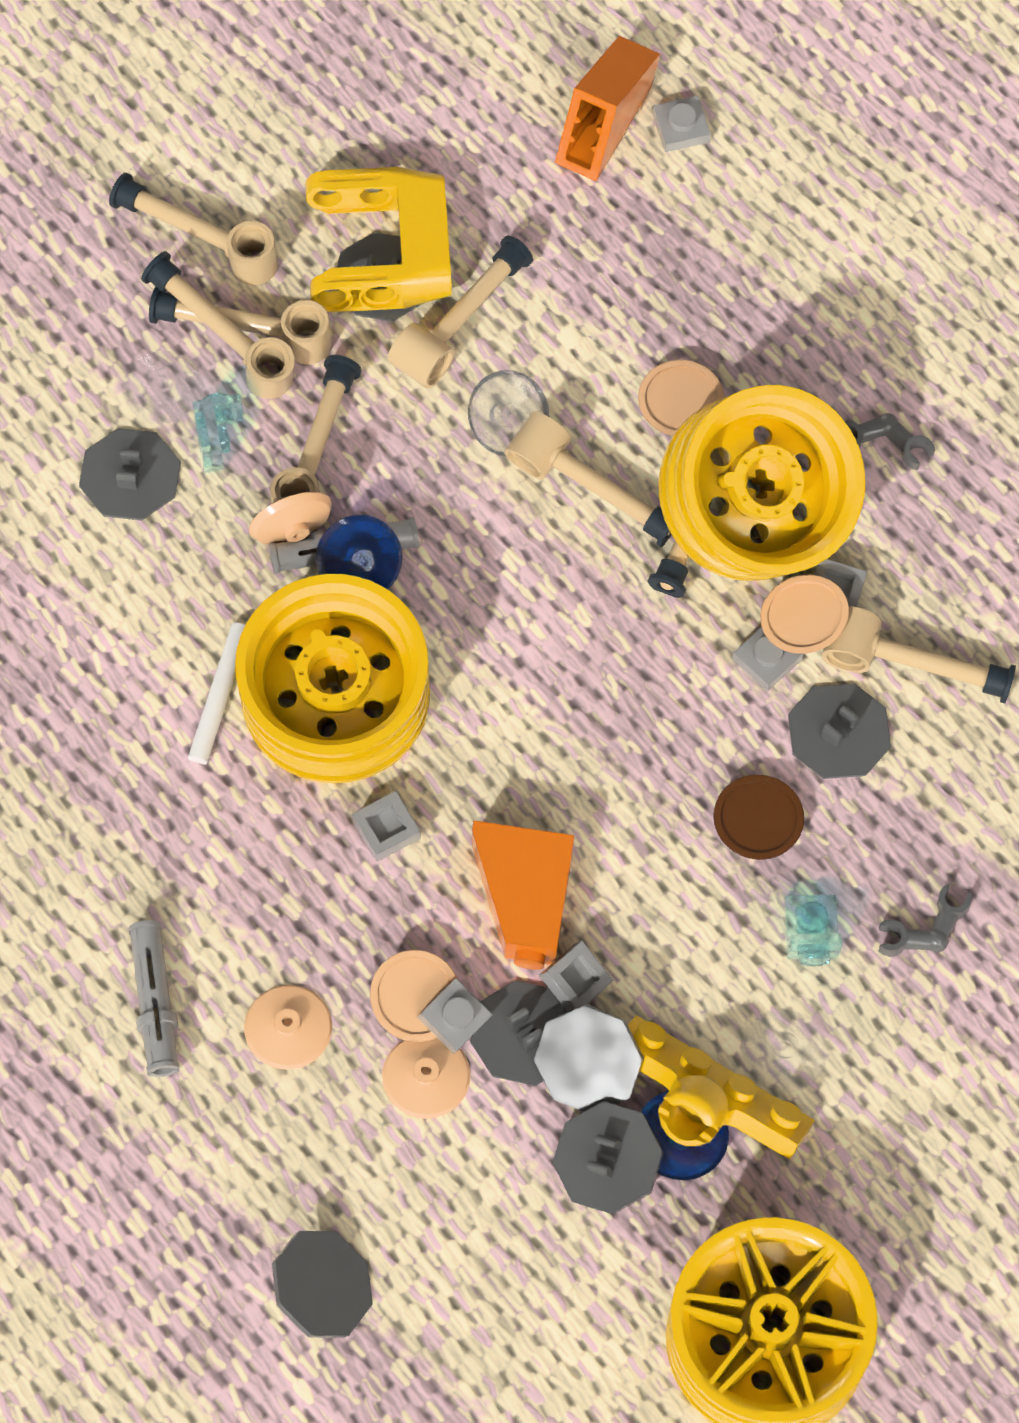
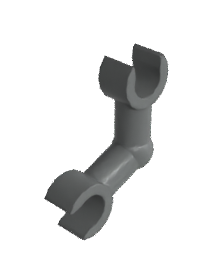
[845,413,935,470]
[878,884,972,957]

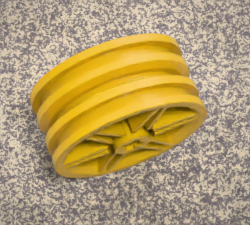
[659,385,865,581]
[235,574,430,783]
[666,1217,878,1423]

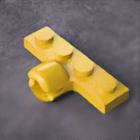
[628,1015,815,1160]

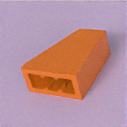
[555,35,661,181]
[472,820,575,970]

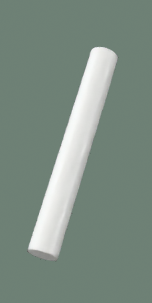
[188,623,245,765]

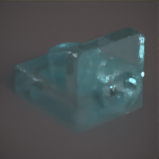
[192,393,243,473]
[784,895,842,966]

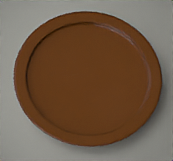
[713,775,804,860]

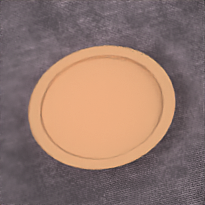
[638,360,725,436]
[249,492,332,545]
[760,575,849,654]
[370,950,458,1042]
[244,985,332,1069]
[382,1037,471,1118]

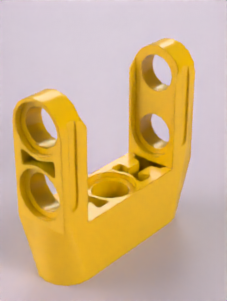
[305,167,452,312]

